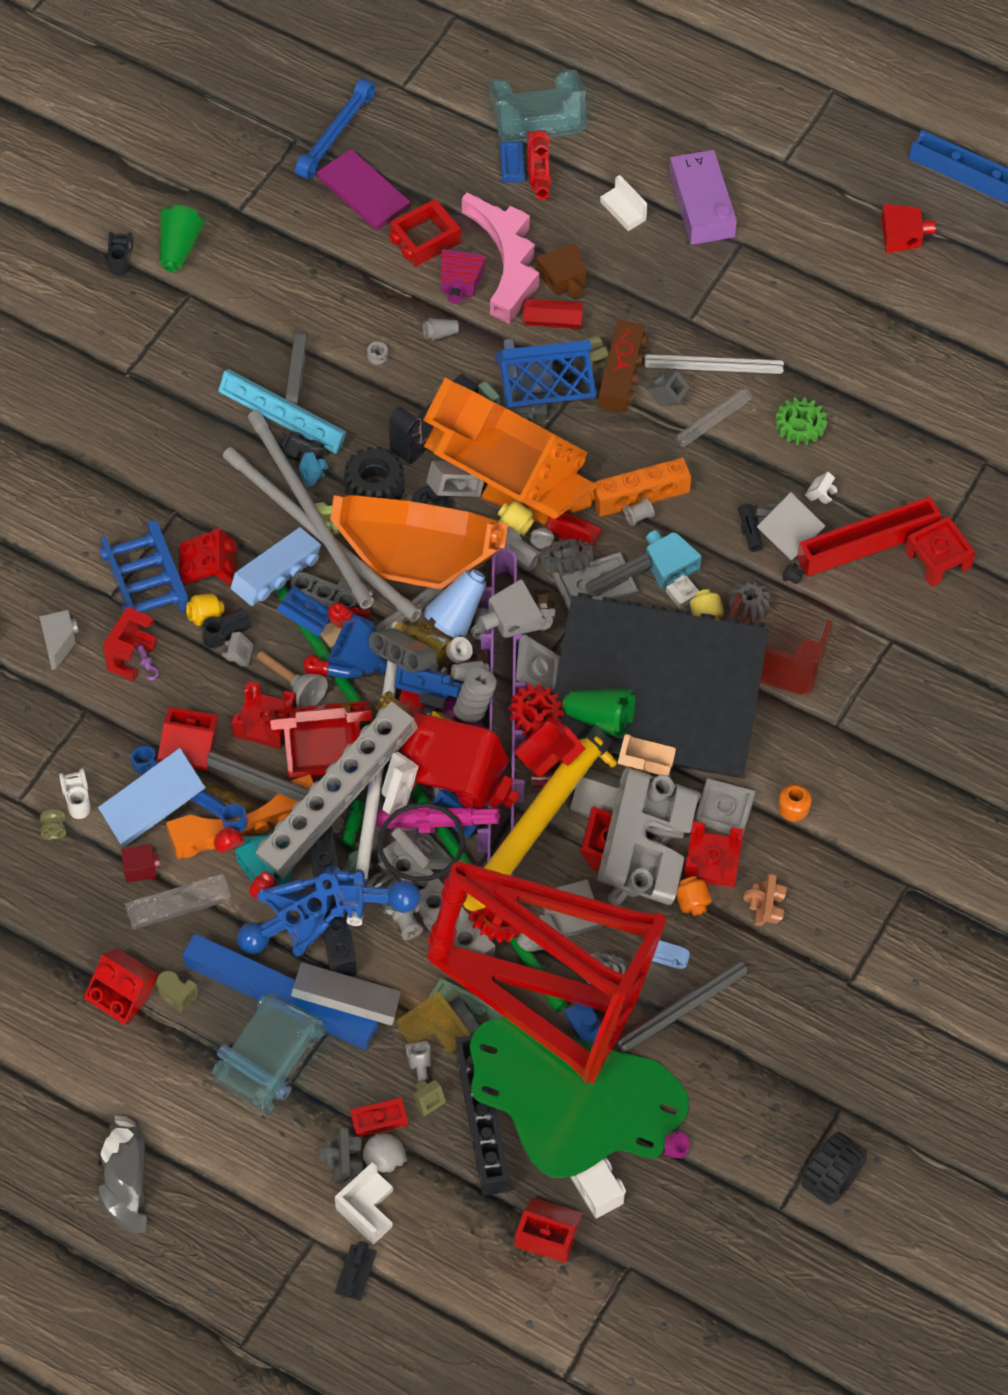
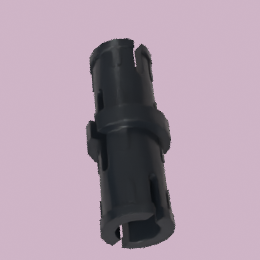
[737,503,764,552]

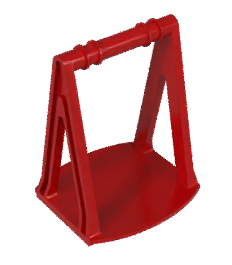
[426,862,668,1084]

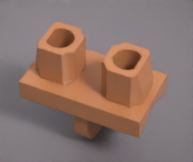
[743,874,787,926]

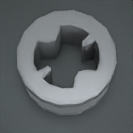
[367,341,388,365]

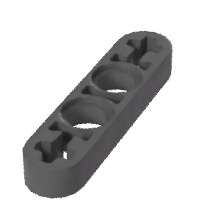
[286,331,308,406]

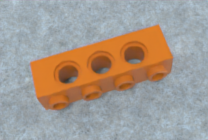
[592,458,691,517]

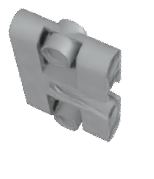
[598,766,698,905]

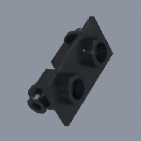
[279,431,330,460]
[335,1241,377,1301]

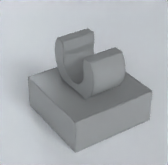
[222,632,254,667]

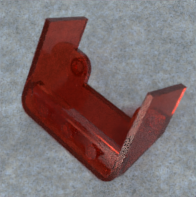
[729,592,833,696]

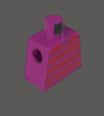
[441,249,485,304]

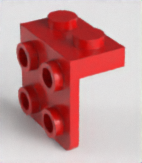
[179,528,237,585]

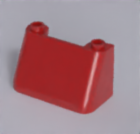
[399,713,509,809]

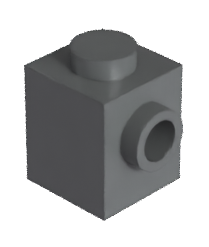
[646,370,690,406]

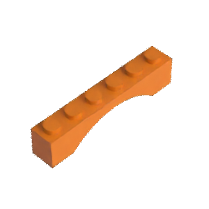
[166,775,319,860]

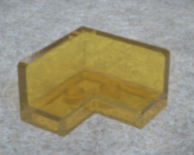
[396,991,470,1055]

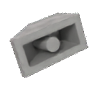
[426,461,484,497]
[39,610,78,670]

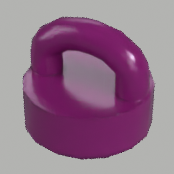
[662,1131,689,1158]

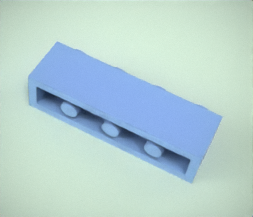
[230,527,321,606]

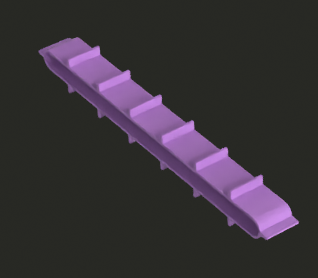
[478,541,525,876]

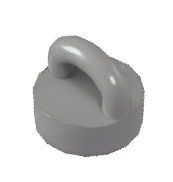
[530,528,554,552]

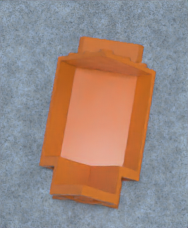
[423,378,599,519]

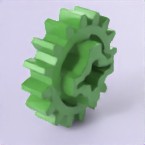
[775,397,827,445]

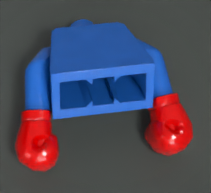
[303,602,387,679]

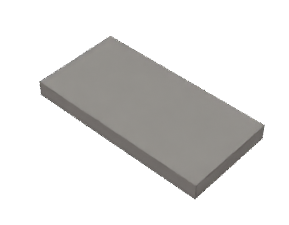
[291,962,401,1025]

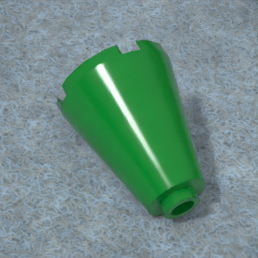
[159,205,205,272]
[563,688,635,739]

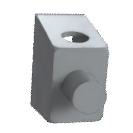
[479,580,542,638]

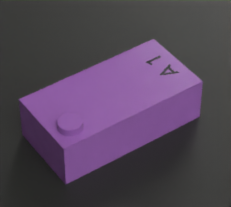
[669,150,737,245]

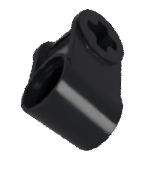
[107,232,133,275]

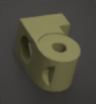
[579,334,609,372]
[156,971,199,1013]

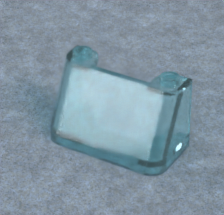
[488,70,587,142]
[212,993,326,1117]

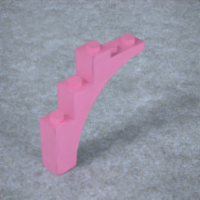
[462,193,539,324]

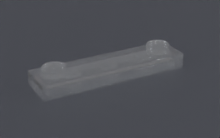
[125,874,232,930]

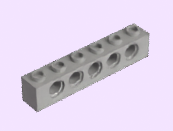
[377,840,495,958]

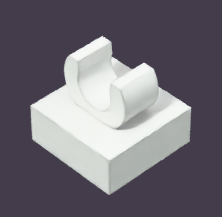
[805,472,838,504]
[666,576,699,609]

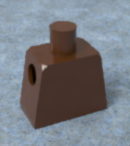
[536,243,586,299]

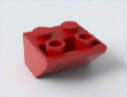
[157,706,218,771]
[84,948,159,1025]
[515,1197,583,1263]

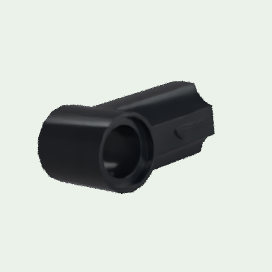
[202,608,251,648]

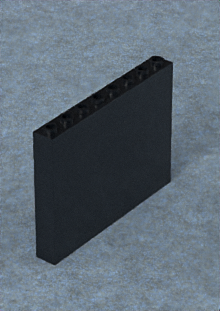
[554,593,769,779]

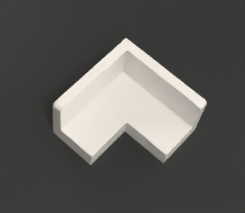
[335,1162,393,1245]

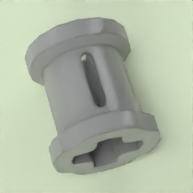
[623,497,655,526]
[392,910,423,940]

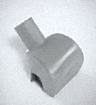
[405,1041,431,1081]

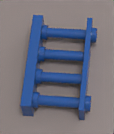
[99,520,188,612]

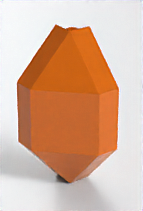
[330,494,508,589]

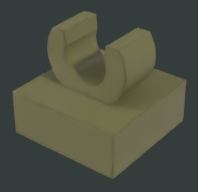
[413,1079,446,1117]

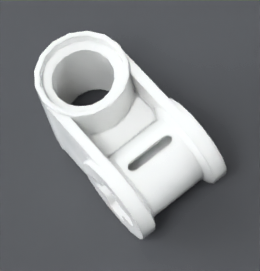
[59,768,91,819]

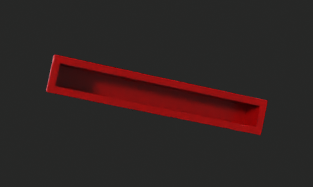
[797,496,941,577]

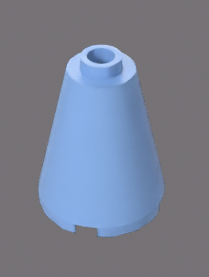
[423,569,486,638]

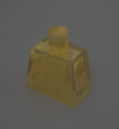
[394,621,454,663]

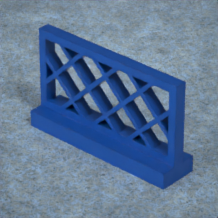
[495,340,597,408]

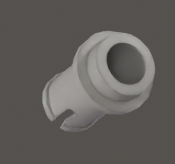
[471,607,490,640]

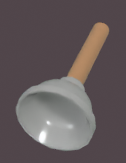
[257,651,328,707]

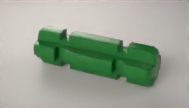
[341,799,366,847]

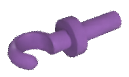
[137,645,159,680]

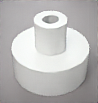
[446,637,472,663]

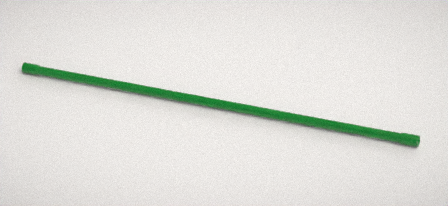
[273,585,568,1013]

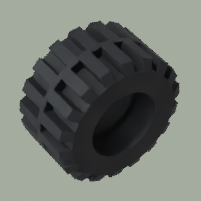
[344,447,405,500]
[801,1131,867,1206]

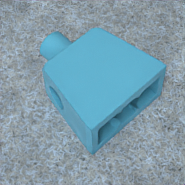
[646,530,702,590]

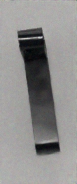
[389,374,479,464]

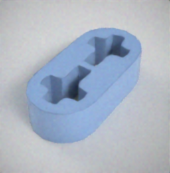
[652,941,690,969]

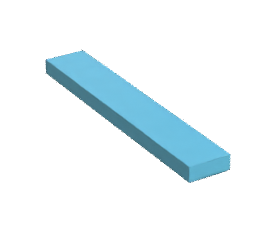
[218,369,346,454]

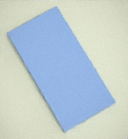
[98,748,206,847]

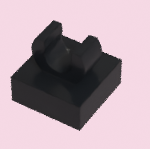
[418,692,448,716]

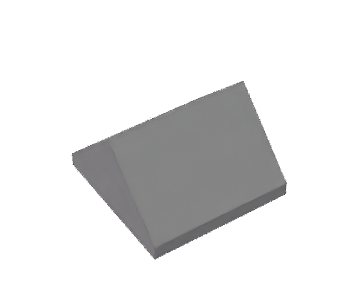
[570,768,620,817]

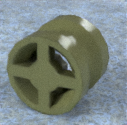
[40,810,66,840]

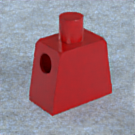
[881,204,935,253]

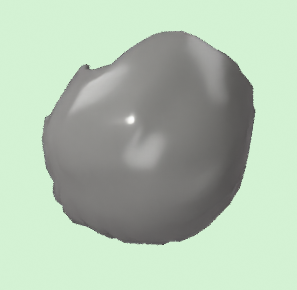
[363,1133,408,1173]

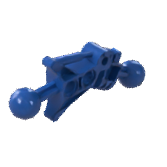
[237,866,421,956]

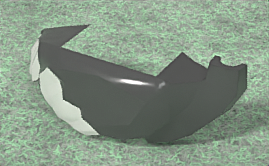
[97,1115,147,1233]

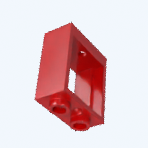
[388,199,461,267]

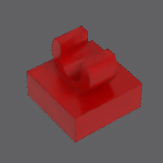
[486,775,520,809]

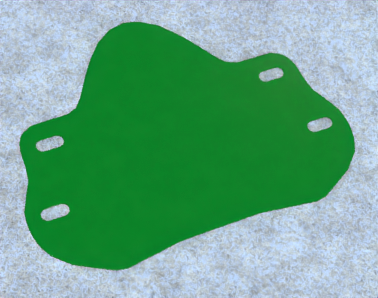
[470,1018,689,1178]

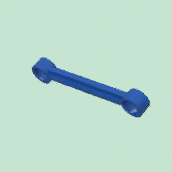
[295,78,376,180]
[131,746,248,832]

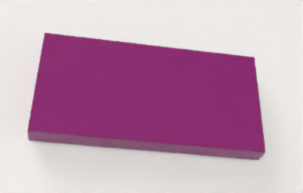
[317,149,411,231]

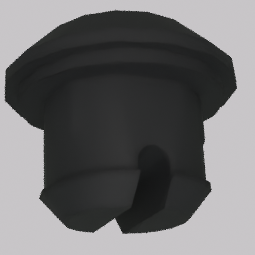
[782,563,804,584]

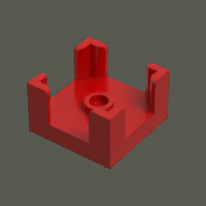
[905,516,975,587]
[103,606,157,681]
[232,681,297,749]
[684,821,743,888]

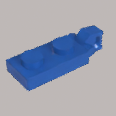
[395,666,463,699]

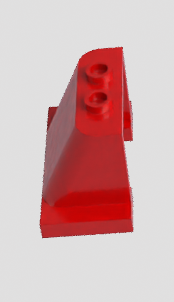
[269,700,372,780]

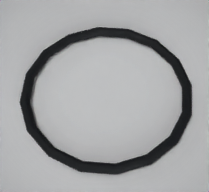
[378,802,465,882]

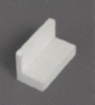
[600,175,647,231]
[381,752,419,815]

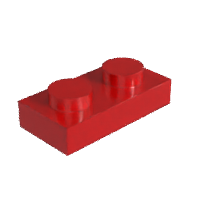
[350,1097,408,1137]

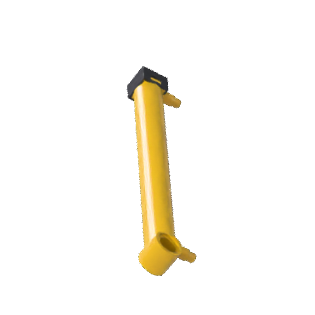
[463,724,617,911]

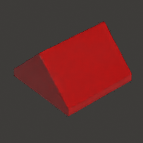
[580,806,612,870]

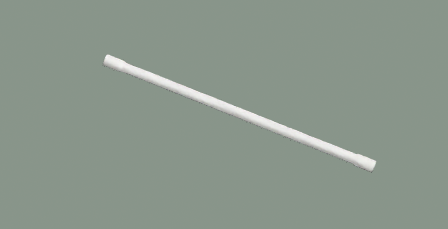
[347,622,406,926]

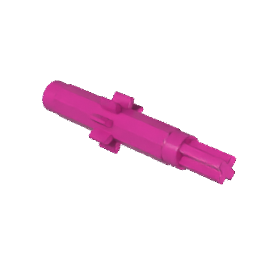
[376,803,501,833]

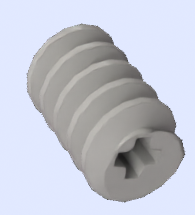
[453,667,497,723]

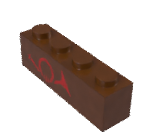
[598,320,648,413]

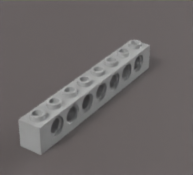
[256,701,418,879]

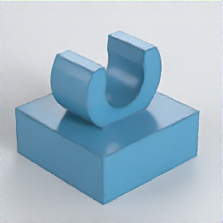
[298,452,328,487]

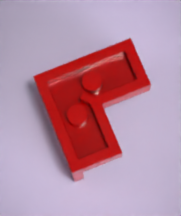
[514,717,586,778]

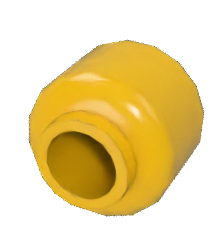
[186,593,224,626]

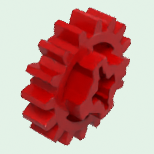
[508,684,564,735]
[467,907,520,943]

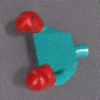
[214,827,293,900]

